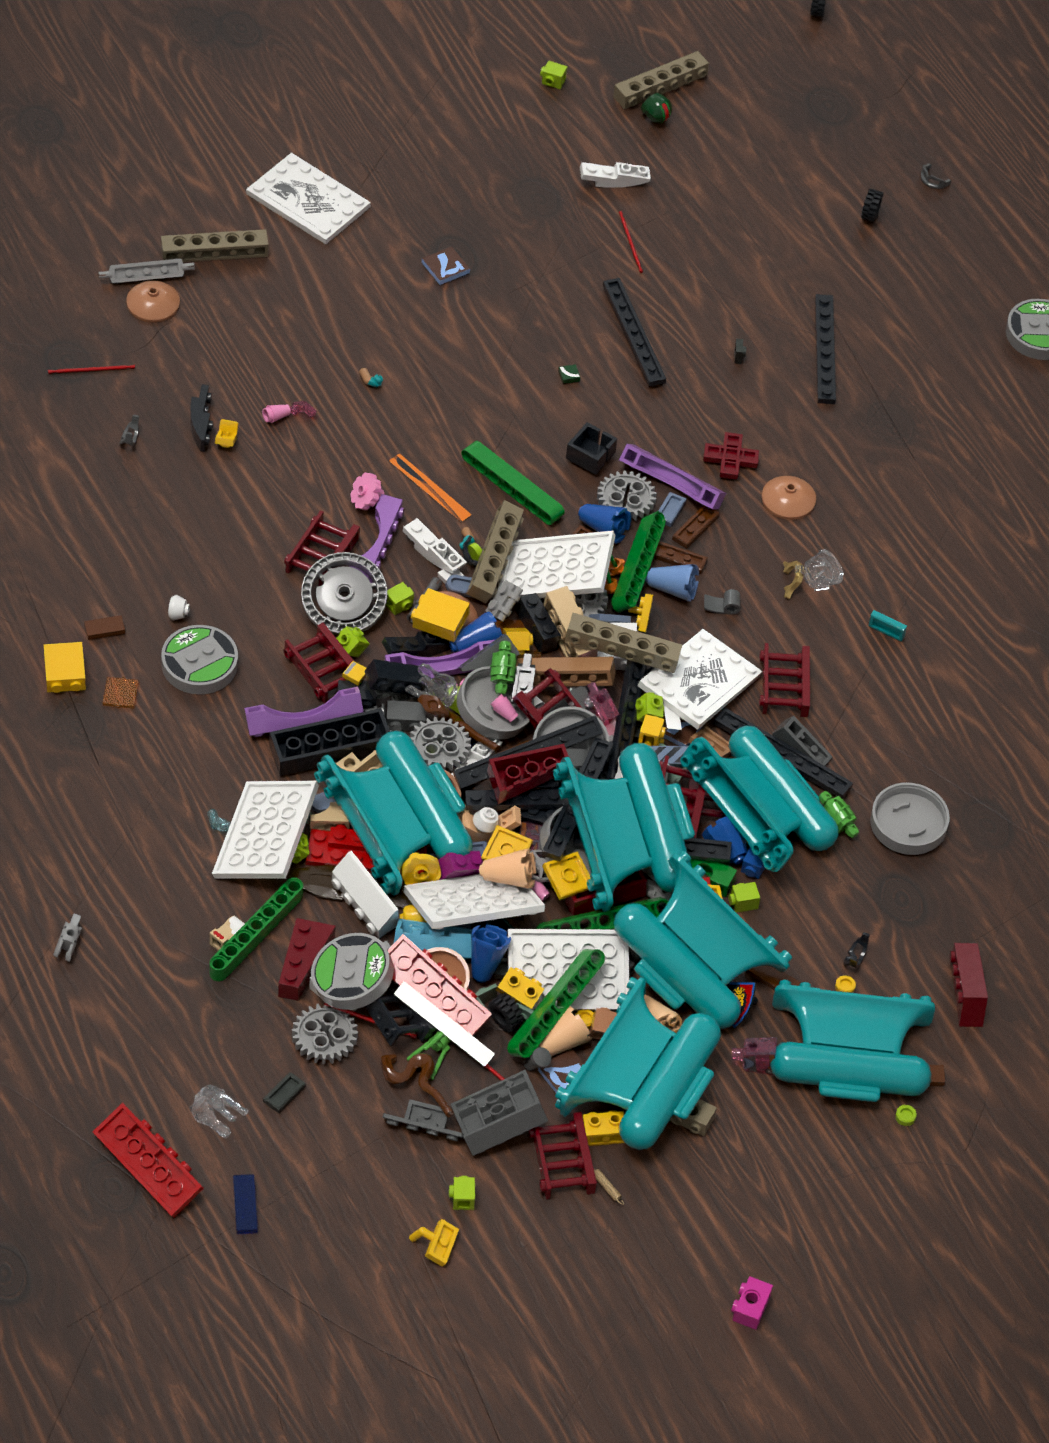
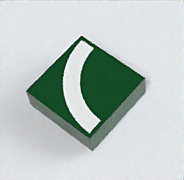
[558,364,580,384]

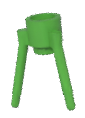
[407,1030,451,1080]

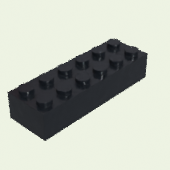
[269,708,390,776]

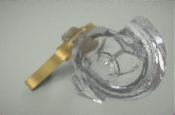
[783,549,843,599]

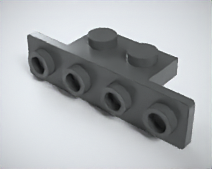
[382,1099,464,1141]

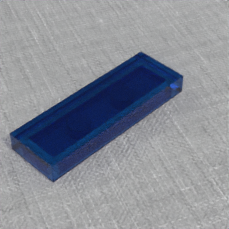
[233,1174,258,1234]

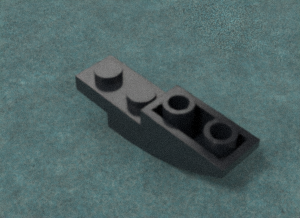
[190,384,213,452]
[381,631,451,657]

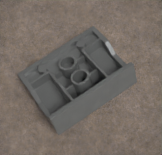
[451,1070,548,1156]

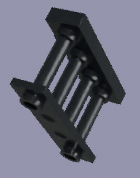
[365,980,436,1046]

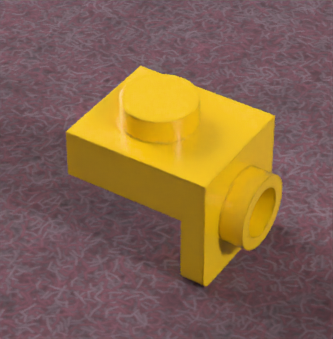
[215,419,239,447]

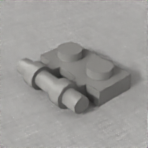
[486,579,523,621]

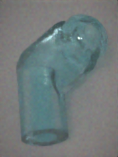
[207,809,231,832]

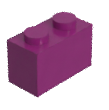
[438,851,483,880]

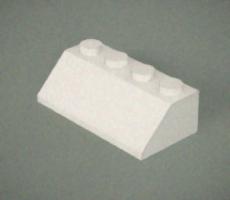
[331,851,398,939]

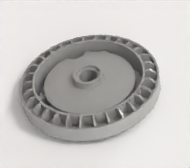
[301,552,387,636]

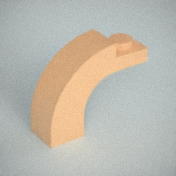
[458,806,521,843]

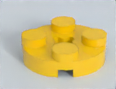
[401,853,441,885]

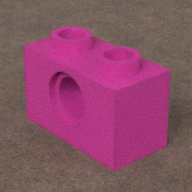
[731,1276,773,1330]

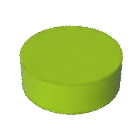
[467,543,482,561]
[895,1105,917,1126]

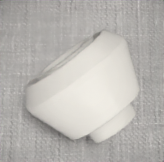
[168,595,190,620]
[473,807,499,833]

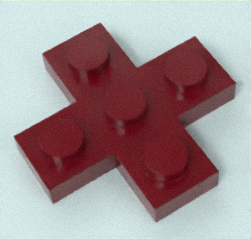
[703,432,759,480]

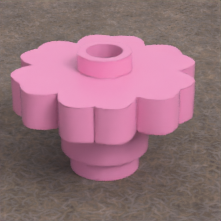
[350,472,384,510]

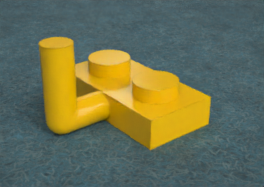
[628,593,654,632]
[409,1219,459,1266]

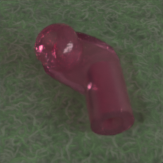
[290,401,317,418]

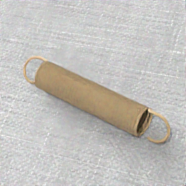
[593,1168,624,1205]

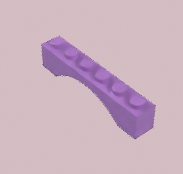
[619,444,726,510]
[349,494,405,583]
[385,640,494,678]
[244,687,363,737]

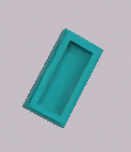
[868,610,907,642]

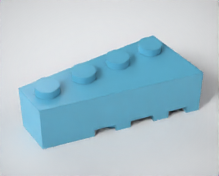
[394,919,473,960]

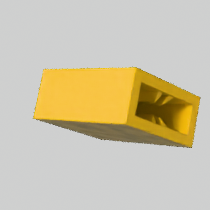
[411,588,470,642]
[44,642,86,693]

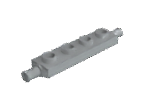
[98,258,194,283]

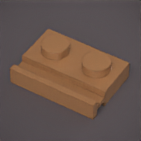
[689,726,731,758]

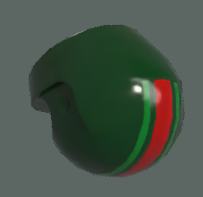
[641,93,672,123]

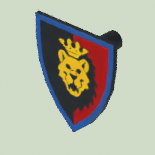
[726,982,758,1029]

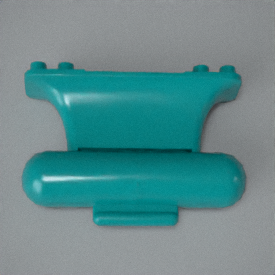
[680,726,839,872]
[314,730,473,896]
[553,743,695,912]
[614,851,793,1029]
[555,977,721,1150]
[770,980,935,1102]

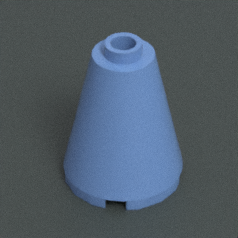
[646,564,699,601]

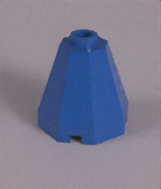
[702,816,747,865]

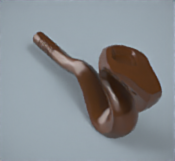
[418,694,500,752]
[381,1053,454,1117]

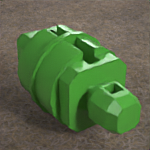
[490,641,517,695]
[819,791,859,838]

